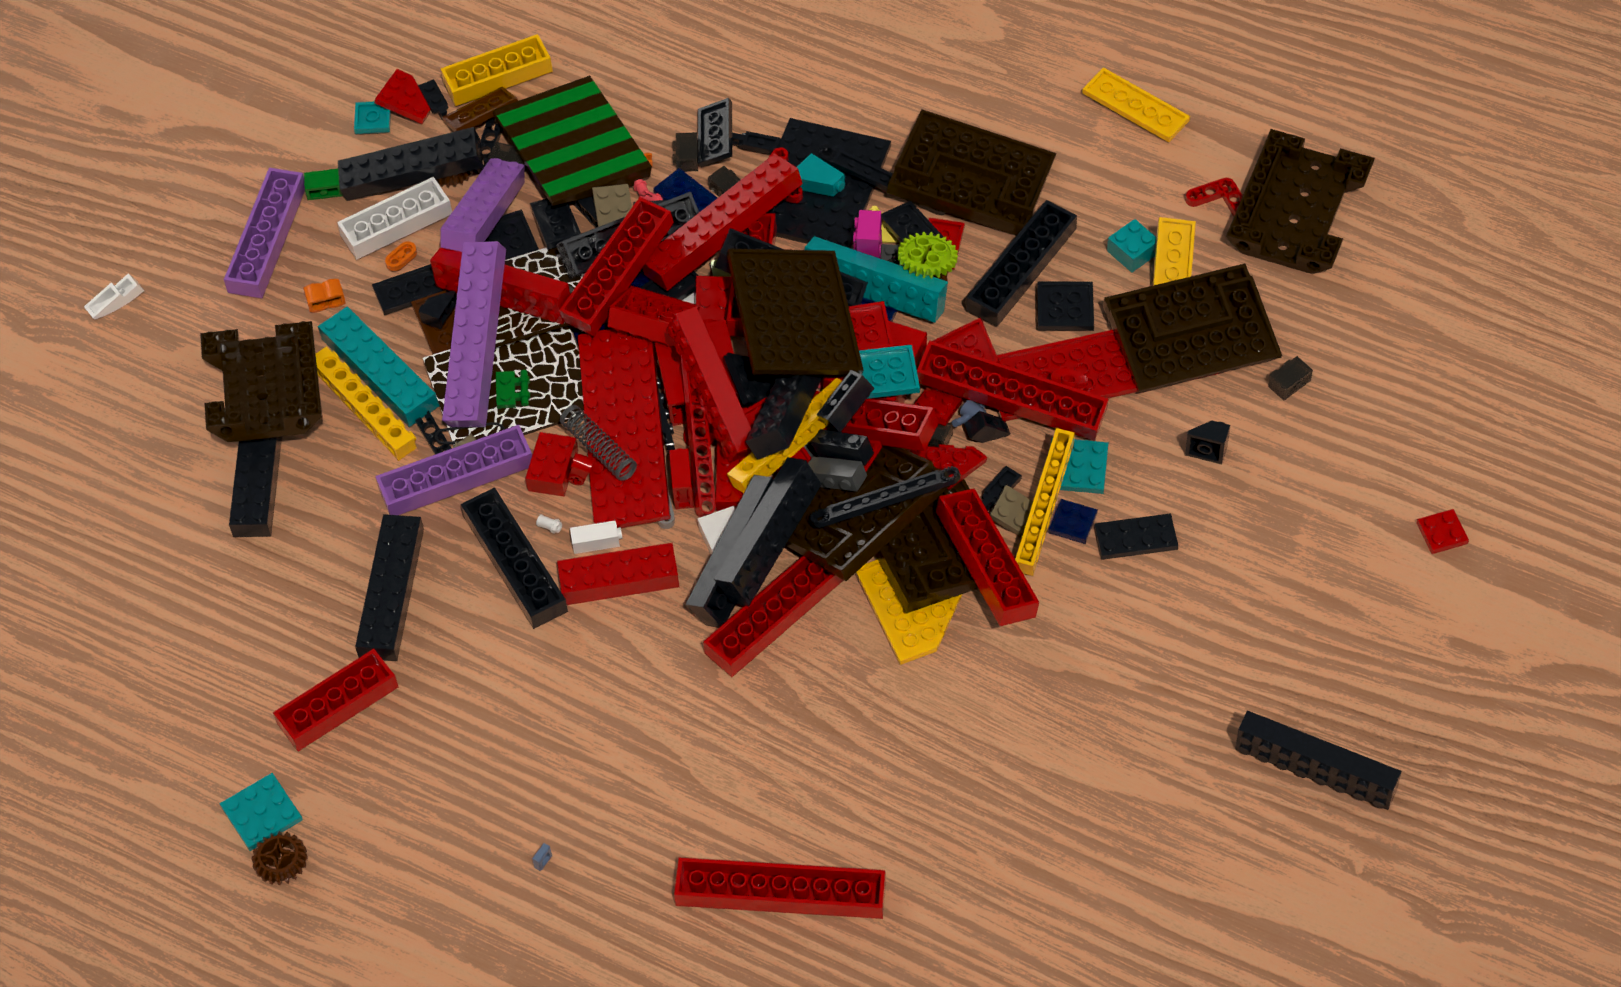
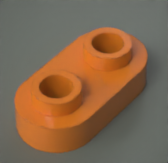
[385,241,417,271]

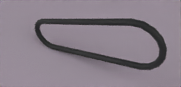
[435,422,505,444]

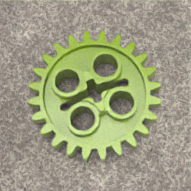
[898,232,958,279]

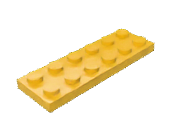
[1082,67,1190,142]

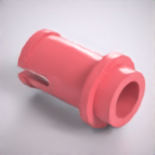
[633,179,649,197]
[640,189,663,201]

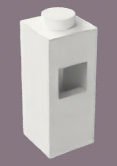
[570,520,623,554]

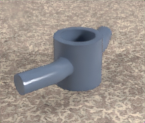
[952,400,986,427]

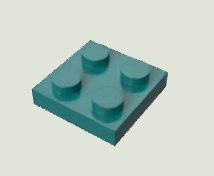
[354,101,391,134]

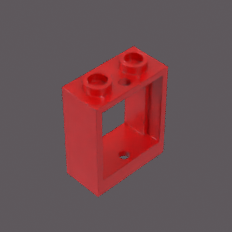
[669,448,694,510]

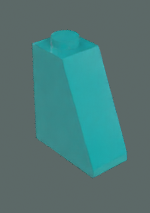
[797,153,845,197]

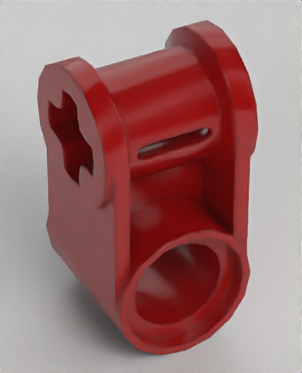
[568,453,594,486]

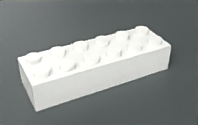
[337,177,452,260]

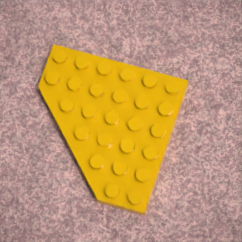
[855,559,963,665]

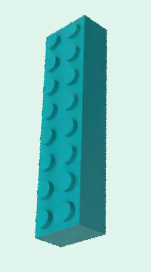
[805,236,948,323]
[318,306,439,427]

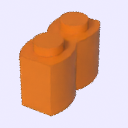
[303,279,346,312]

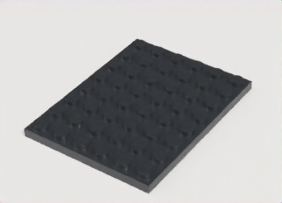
[767,118,891,249]

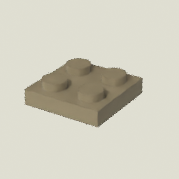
[989,485,1033,537]

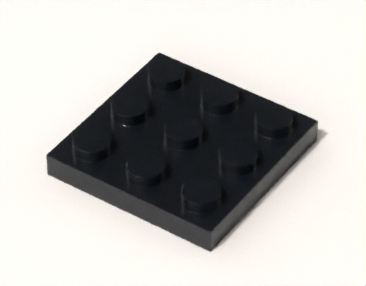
[484,209,539,260]
[1037,281,1094,331]
[723,353,773,406]

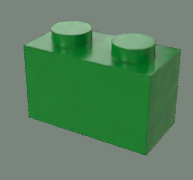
[304,169,343,200]

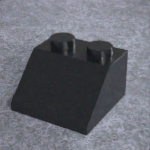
[1185,420,1231,465]

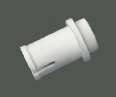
[536,514,562,534]

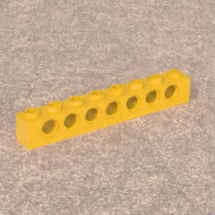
[316,346,417,461]
[727,378,842,493]
[1015,428,1075,576]

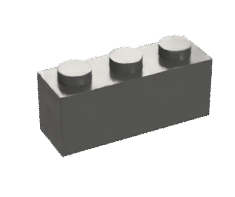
[808,456,867,491]

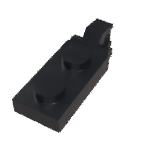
[418,79,448,120]
[732,131,781,155]
[982,466,1022,511]

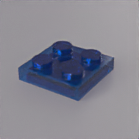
[1049,499,1098,544]

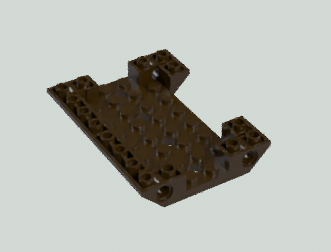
[1226,129,1375,274]
[200,321,322,442]

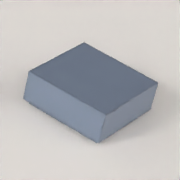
[532,843,552,871]

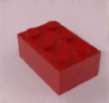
[525,432,579,497]

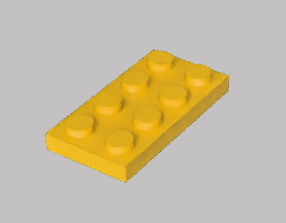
[1153,217,1196,286]

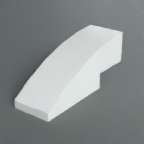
[84,273,144,319]

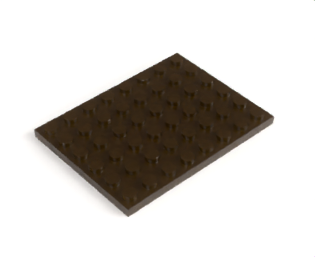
[727,249,864,375]

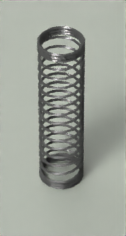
[560,405,637,481]

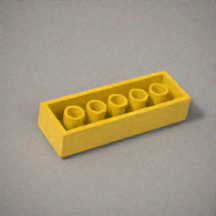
[440,34,553,106]

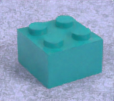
[1107,219,1157,273]

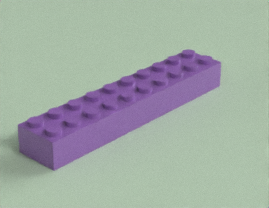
[442,241,506,427]

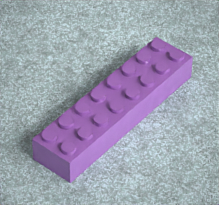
[441,158,525,252]
[224,168,305,298]
[375,425,532,515]

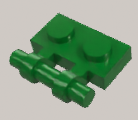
[496,370,530,409]

